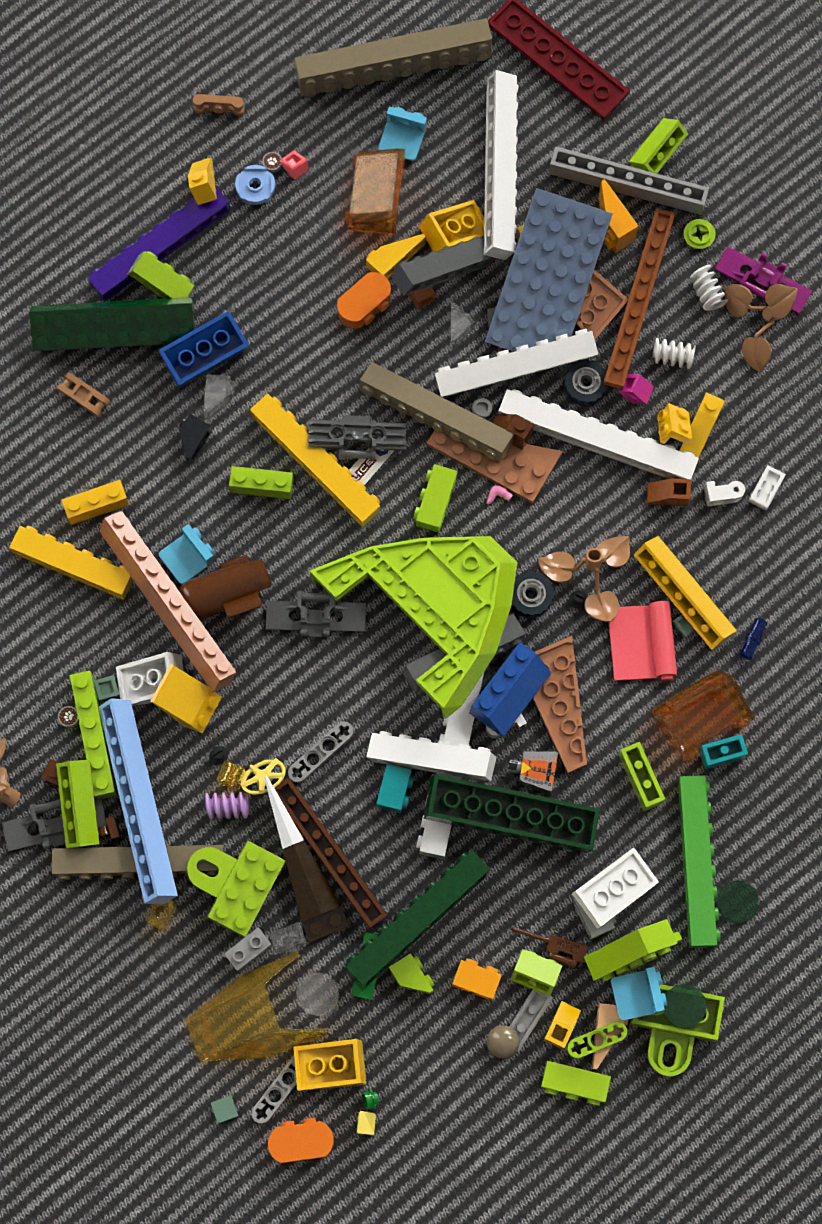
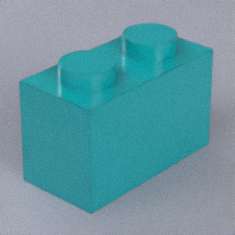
[699,734,748,770]
[376,764,415,813]

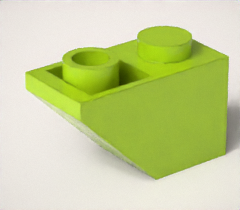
[389,953,435,994]

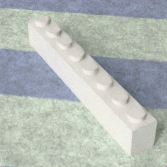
[435,329,598,398]

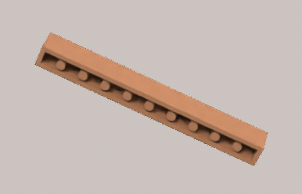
[99,511,236,693]

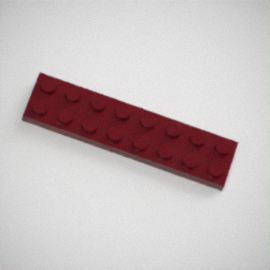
[488,0,630,120]

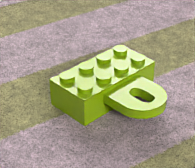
[187,841,285,938]
[584,919,683,981]
[630,984,725,1077]

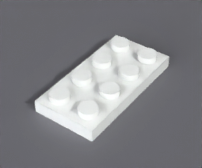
[572,848,659,929]

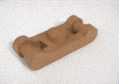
[193,94,245,116]
[56,372,110,417]

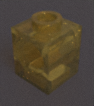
[216,760,245,791]
[145,900,178,933]

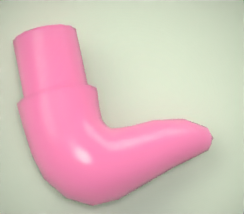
[486,486,513,505]

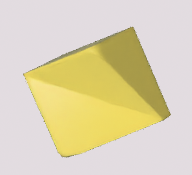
[357,1111,376,1136]

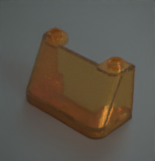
[345,148,405,235]
[651,670,755,762]

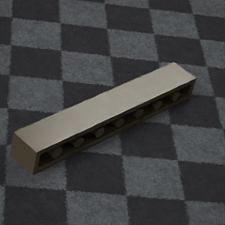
[360,362,514,462]
[52,845,224,880]

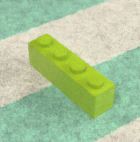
[56,760,99,848]

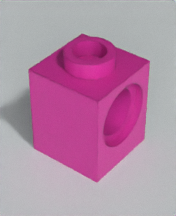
[618,374,654,404]

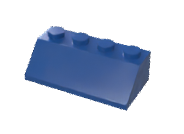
[158,310,249,389]
[469,642,551,737]

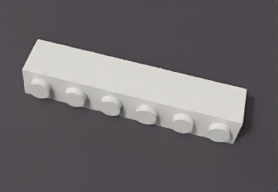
[367,731,496,782]

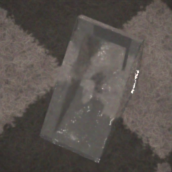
[450,303,475,348]
[269,922,307,955]

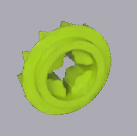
[684,219,715,250]

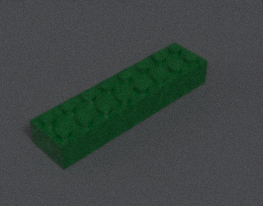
[29,297,195,351]
[423,774,600,853]
[345,850,490,991]

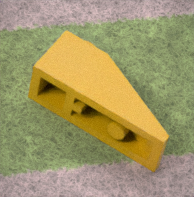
[188,157,217,205]
[366,234,426,279]
[679,392,725,458]

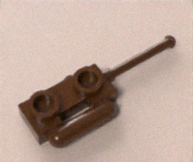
[511,926,588,968]

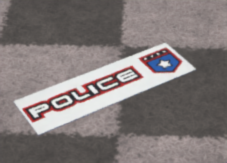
[350,436,395,485]

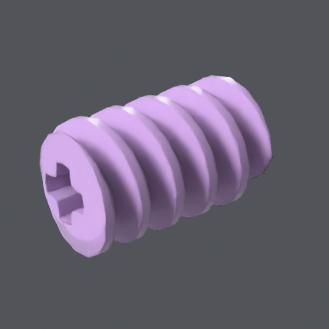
[205,792,250,819]

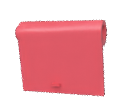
[608,601,677,682]

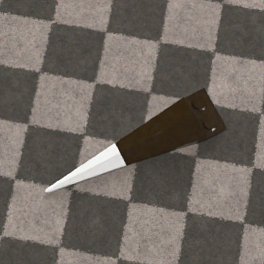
[264,775,349,942]

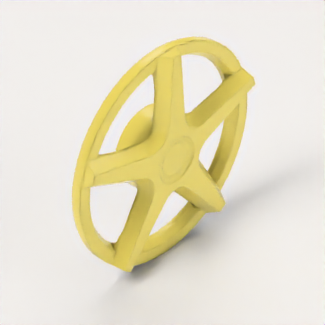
[241,758,286,795]

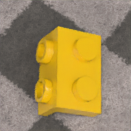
[657,403,692,445]

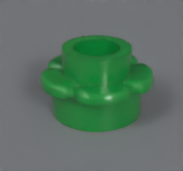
[362,1088,379,1110]

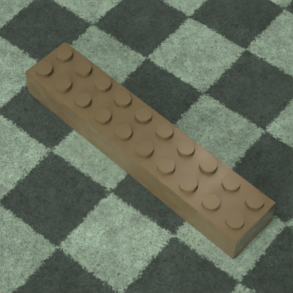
[295,18,492,97]

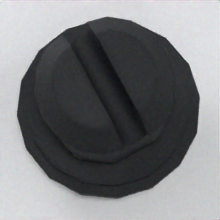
[569,591,587,609]
[210,746,228,765]

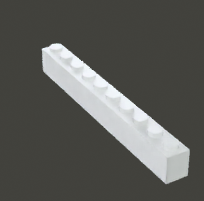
[484,70,518,260]
[498,389,699,479]
[416,673,484,859]

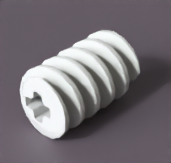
[689,265,728,311]
[652,338,696,369]

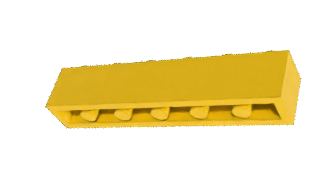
[9,526,133,600]
[634,536,737,650]

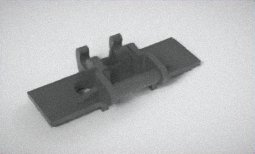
[308,415,406,461]
[266,591,366,637]
[2,798,107,852]

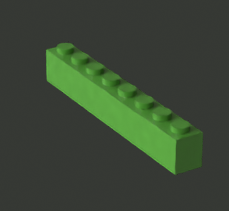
[678,776,720,948]

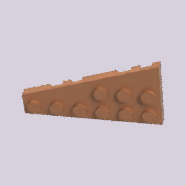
[576,270,628,339]
[427,430,563,504]
[533,636,587,774]

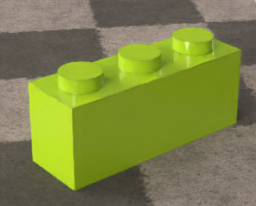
[629,118,688,174]
[127,251,195,299]
[413,464,458,533]
[229,466,294,499]
[618,742,666,811]
[540,1061,611,1106]

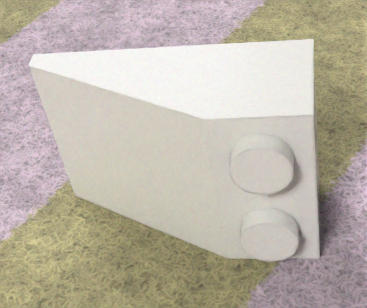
[116,652,183,706]

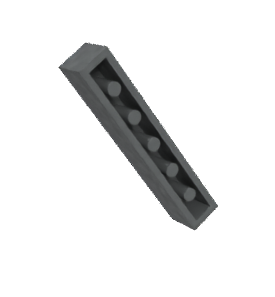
[391,236,496,296]
[403,614,526,694]

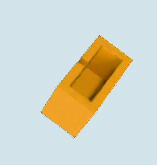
[452,958,501,1001]

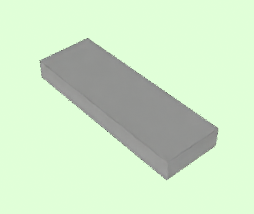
[509,990,553,1052]

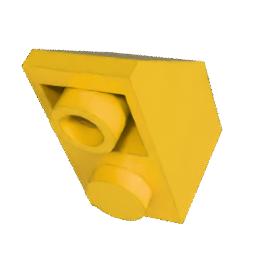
[543,1001,581,1050]

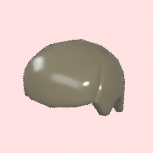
[487,1025,520,1059]

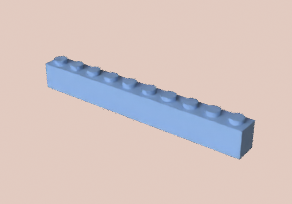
[98,698,178,904]

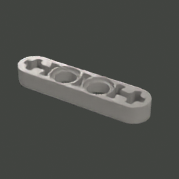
[288,721,354,784]
[252,1055,297,1124]

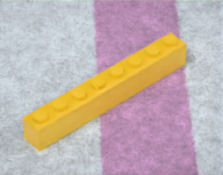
[250,393,380,527]

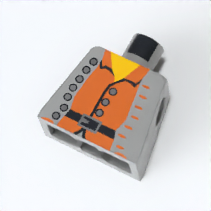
[508,752,558,795]

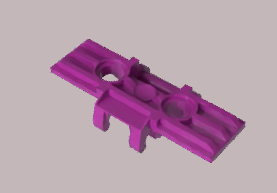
[715,247,812,314]

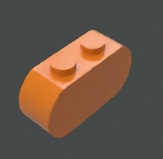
[337,272,391,329]
[268,1118,334,1163]

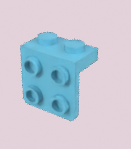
[378,107,427,161]
[159,524,215,584]
[611,967,667,1020]

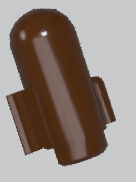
[178,555,271,620]

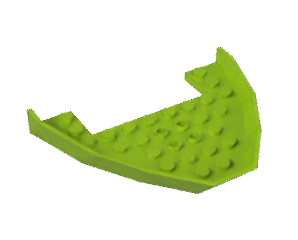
[309,536,517,719]

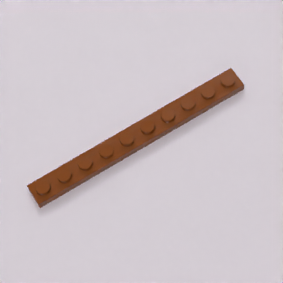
[603,208,675,390]

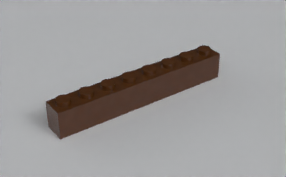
[274,777,388,930]

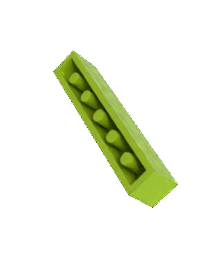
[70,671,118,799]

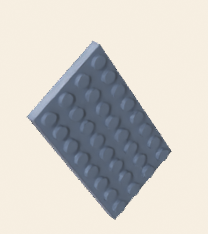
[485,188,613,368]

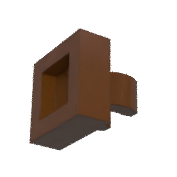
[98,816,123,841]

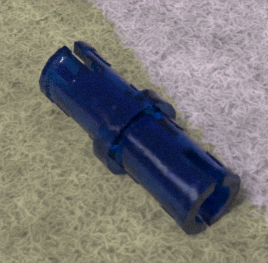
[739,618,768,660]

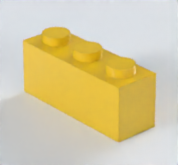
[62,480,129,525]

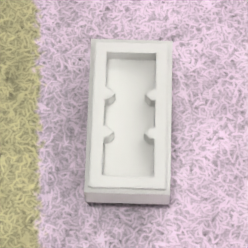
[749,465,786,511]

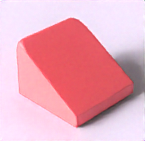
[280,150,309,180]

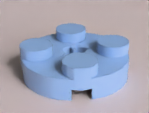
[235,165,275,205]

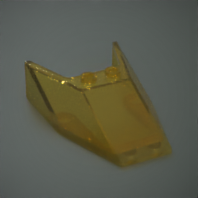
[185,951,329,1061]

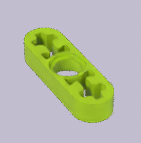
[567,1022,627,1059]

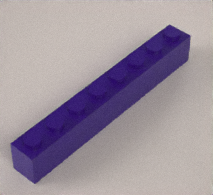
[88,185,231,302]

